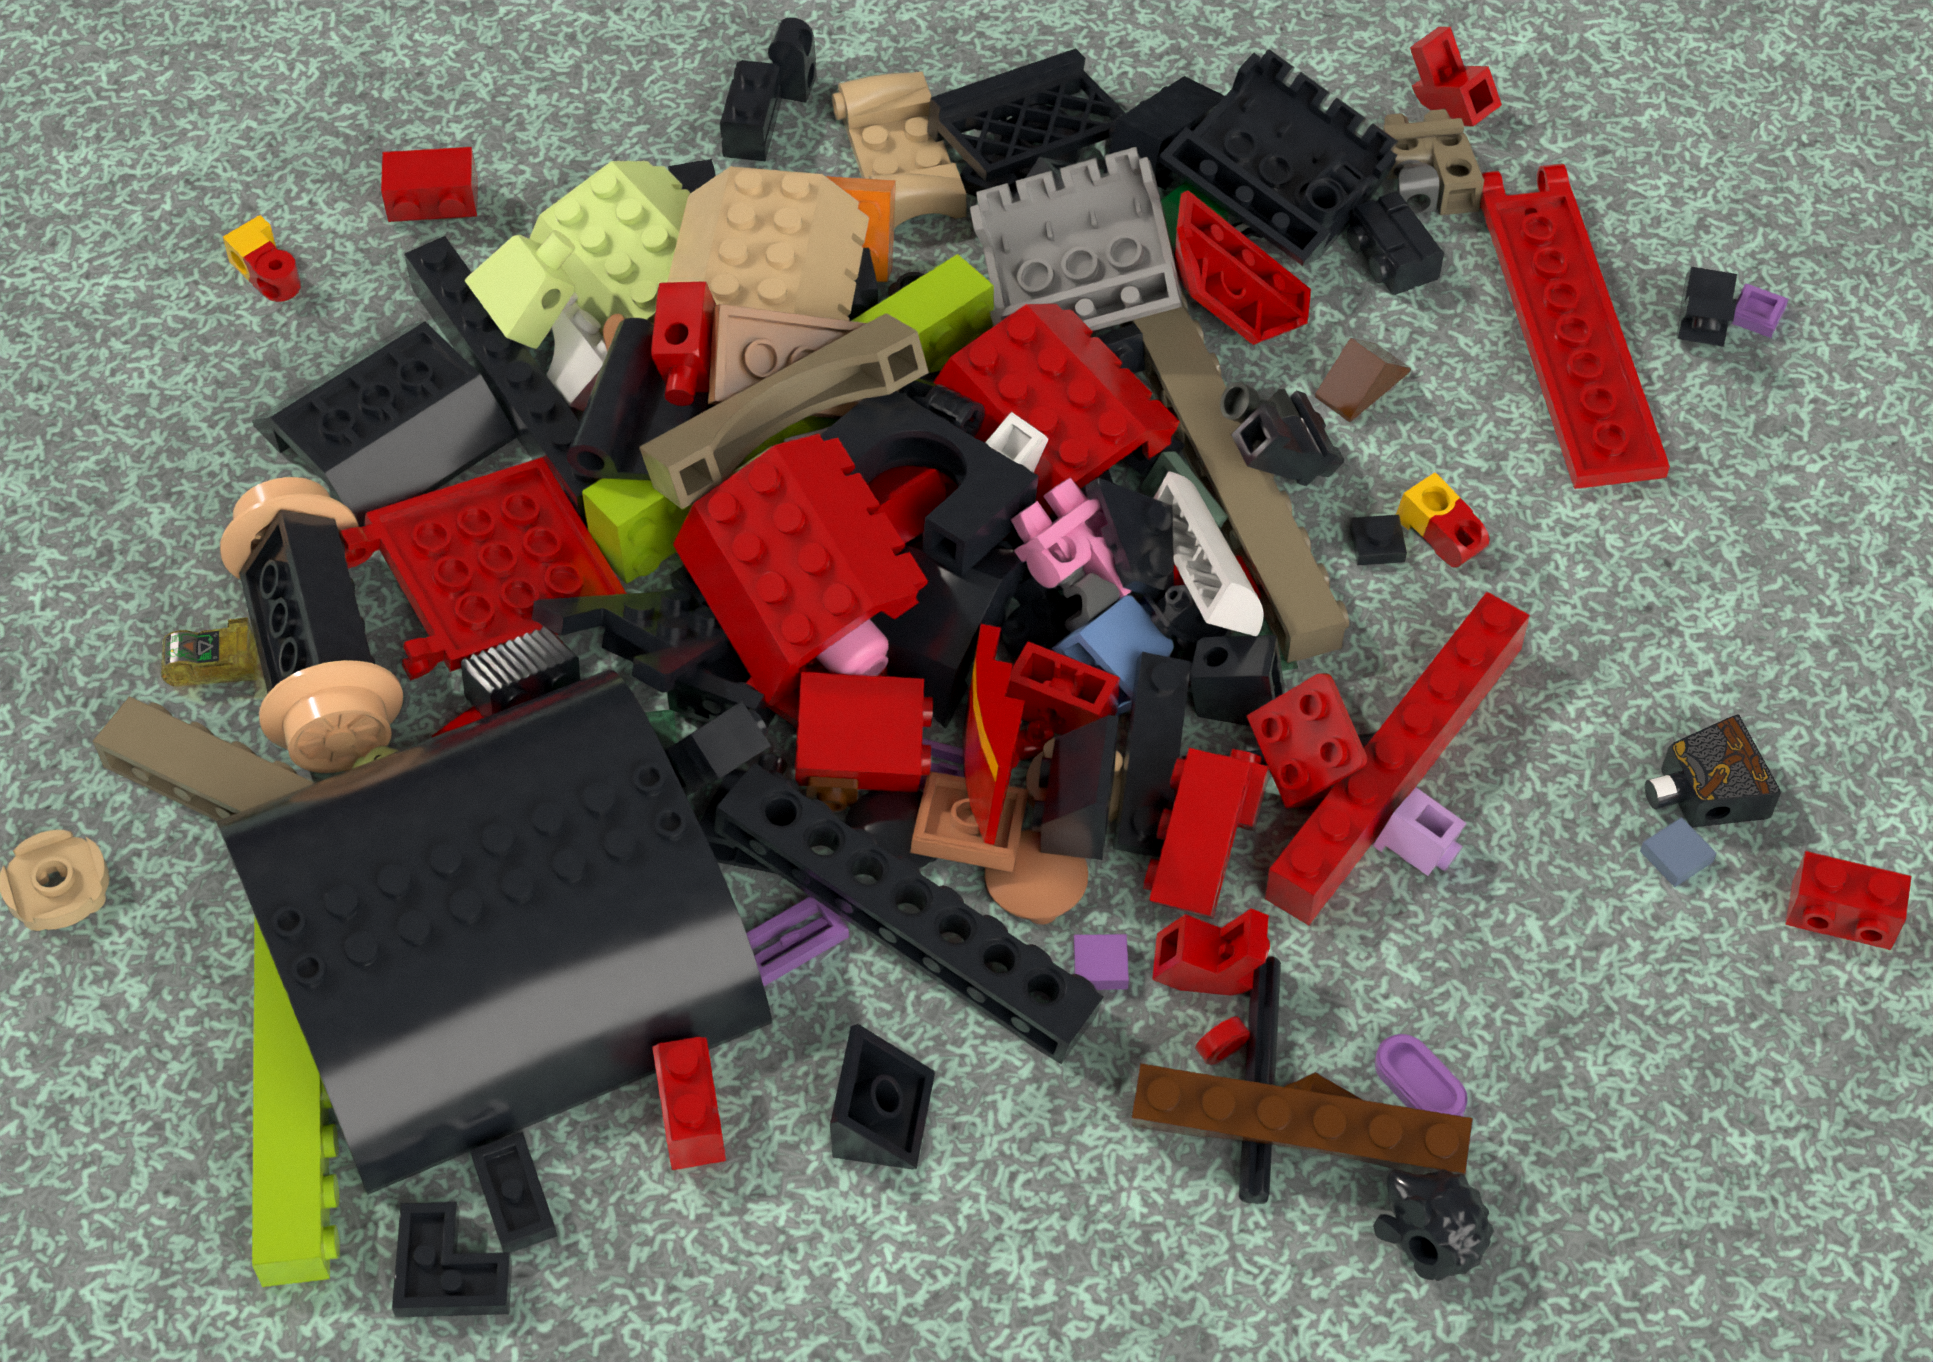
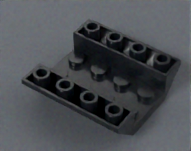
[252,321,516,527]

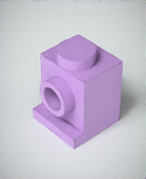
[1373,787,1467,876]

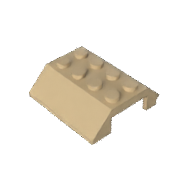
[667,166,869,321]

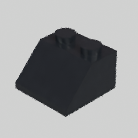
[1032,715,1119,860]

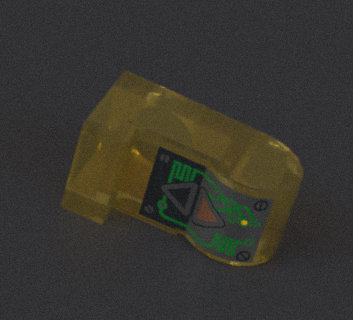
[161,617,258,686]

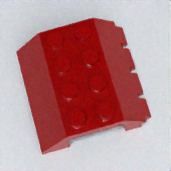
[933,304,1180,522]
[673,433,928,706]

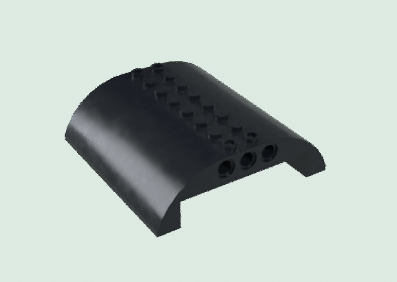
[216,669,772,1195]

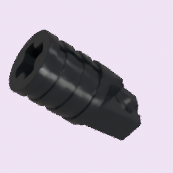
[899,379,985,437]

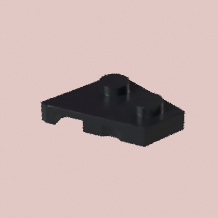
[1086,478,1174,600]

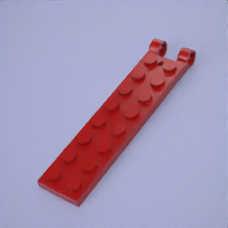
[1479,163,1670,489]

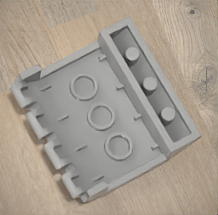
[970,147,1182,331]

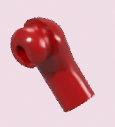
[1012,720,1054,769]

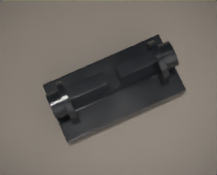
[1144,585,1231,658]

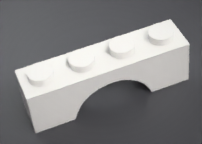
[546,292,607,411]

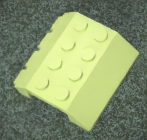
[529,161,691,338]

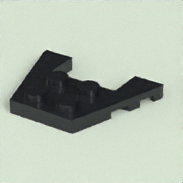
[532,589,735,693]

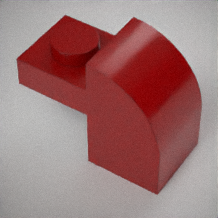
[1410,26,1502,127]
[1152,908,1270,996]

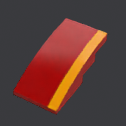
[962,624,1025,845]

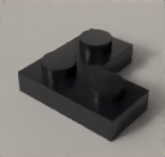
[392,1202,512,1317]

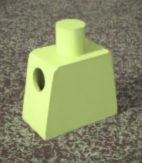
[465,230,575,349]

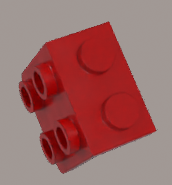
[1247,673,1367,809]

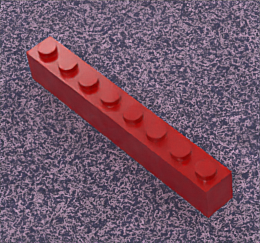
[1265,592,1530,926]

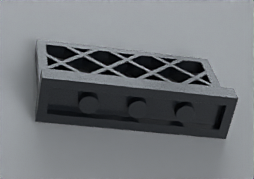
[927,48,1125,182]

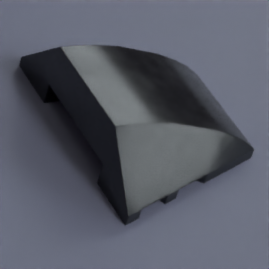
[870,541,1027,729]

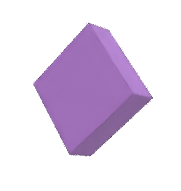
[1732,283,1789,338]
[1074,934,1129,990]

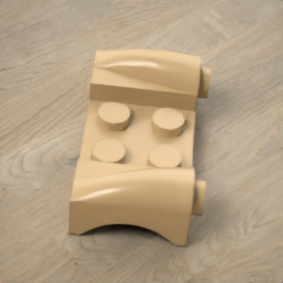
[832,71,966,228]

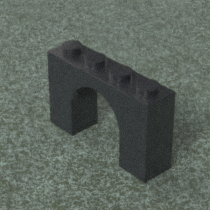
[820,391,1039,576]

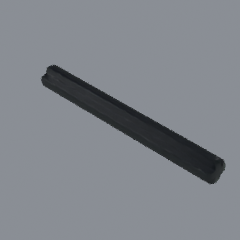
[1239,956,1281,1204]

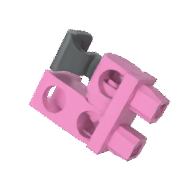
[1010,478,1132,632]

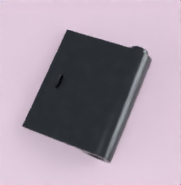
[567,318,716,481]

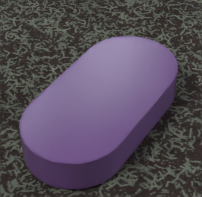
[1375,1034,1468,1116]

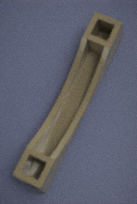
[639,313,929,509]

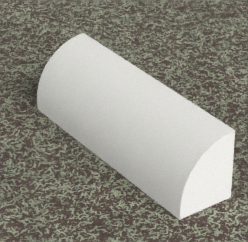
[1154,471,1263,637]

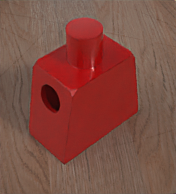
[651,281,716,406]

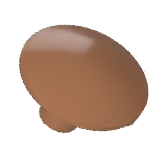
[985,830,1088,925]

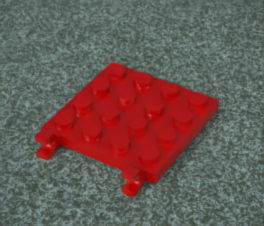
[340,457,627,681]

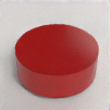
[1195,1016,1250,1065]

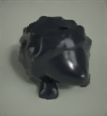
[1373,1169,1494,1281]

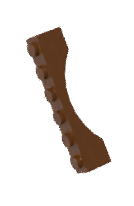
[1132,1063,1473,1175]

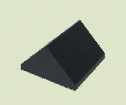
[830,1024,935,1170]

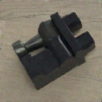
[1220,382,1345,486]

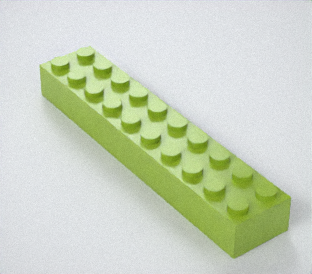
[582,254,994,584]

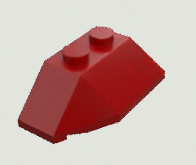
[1175,190,1311,345]

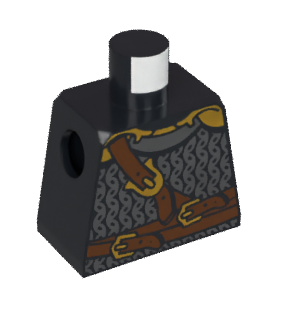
[1645,714,1781,828]

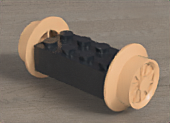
[220,477,403,773]

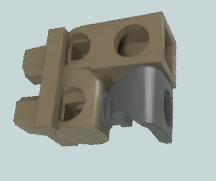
[1383,109,1484,215]

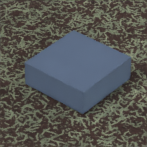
[1640,817,1717,887]

